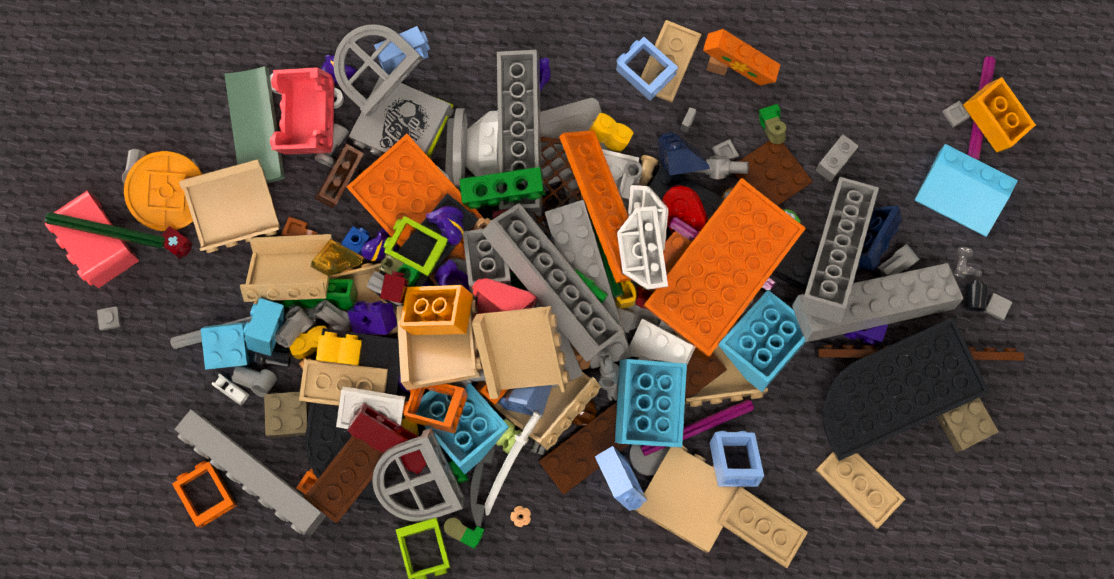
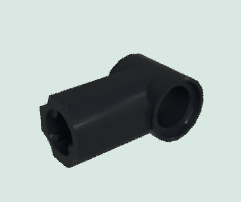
[249,347,292,368]

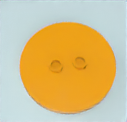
[124,151,203,231]

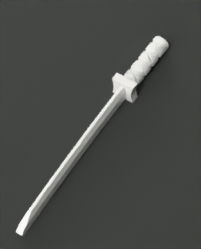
[485,411,542,515]

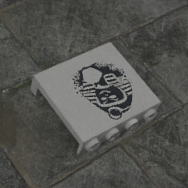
[349,77,454,157]

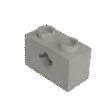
[815,134,858,182]

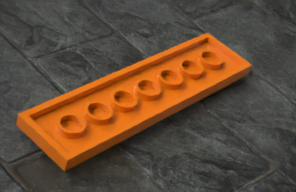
[559,130,632,283]

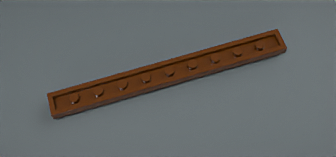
[815,345,1024,361]

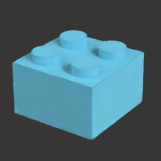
[243,298,285,356]
[201,322,250,370]

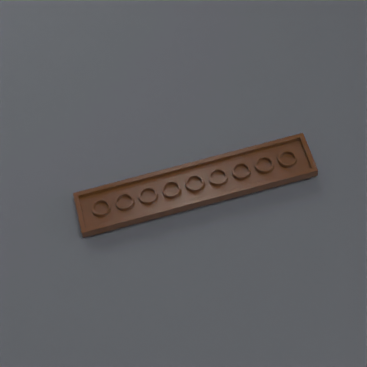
[539,347,727,495]

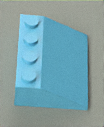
[914,144,1018,237]
[718,290,806,392]
[615,359,687,447]
[416,383,509,474]

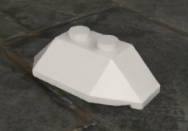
[466,110,499,177]
[628,185,668,250]
[617,206,668,290]

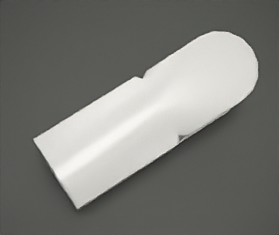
[212,374,249,405]

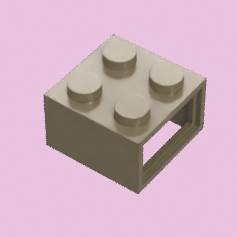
[264,392,310,438]
[937,398,999,453]

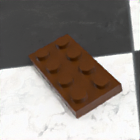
[303,436,384,524]

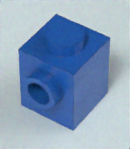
[340,227,371,261]

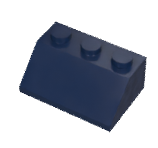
[657,133,710,175]
[857,205,902,270]

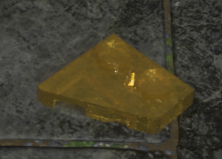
[310,239,364,276]

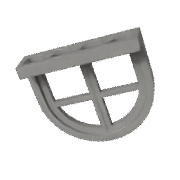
[334,25,424,116]
[445,108,468,192]
[373,428,465,521]

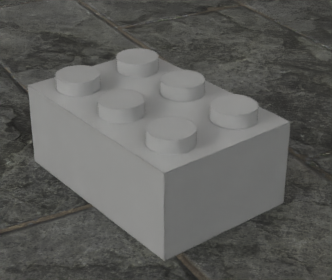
[463,229,511,297]

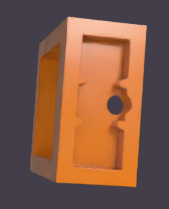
[403,383,468,434]
[172,461,237,528]

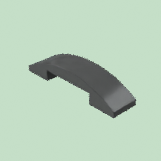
[470,444,496,527]

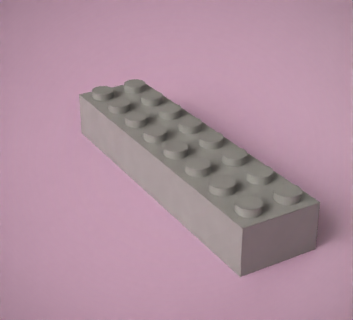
[497,50,542,213]
[800,177,879,324]
[545,200,632,369]
[481,203,624,362]
[792,263,963,342]
[174,410,326,535]

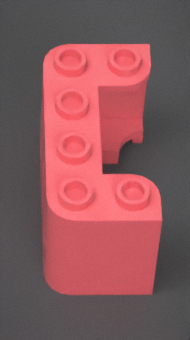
[270,68,334,155]
[45,190,139,288]

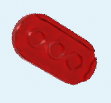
[662,186,708,234]

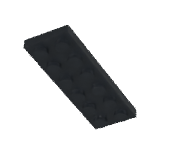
[372,193,479,311]

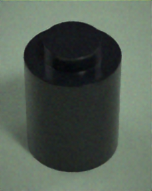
[965,280,987,312]

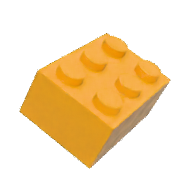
[963,77,1036,152]
[399,285,473,335]

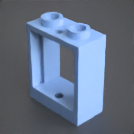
[374,26,430,75]
[616,37,678,101]
[710,431,764,487]
[595,446,647,511]

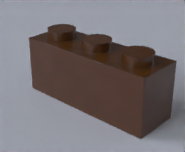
[314,143,364,208]

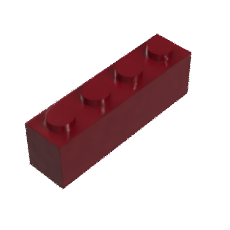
[347,403,427,475]

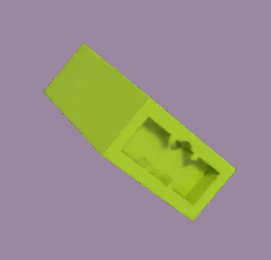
[383,216,448,277]
[396,518,451,579]

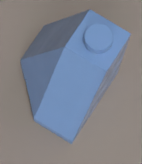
[498,385,552,418]

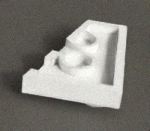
[629,319,695,364]

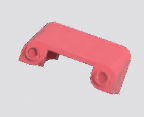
[472,278,538,316]

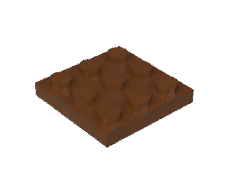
[733,140,813,206]

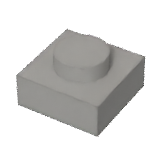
[97,306,121,331]

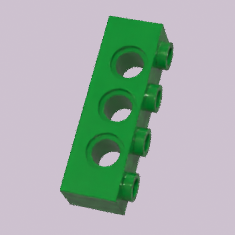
[459,167,545,209]
[273,279,358,310]

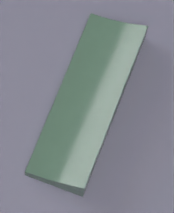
[224,66,285,184]

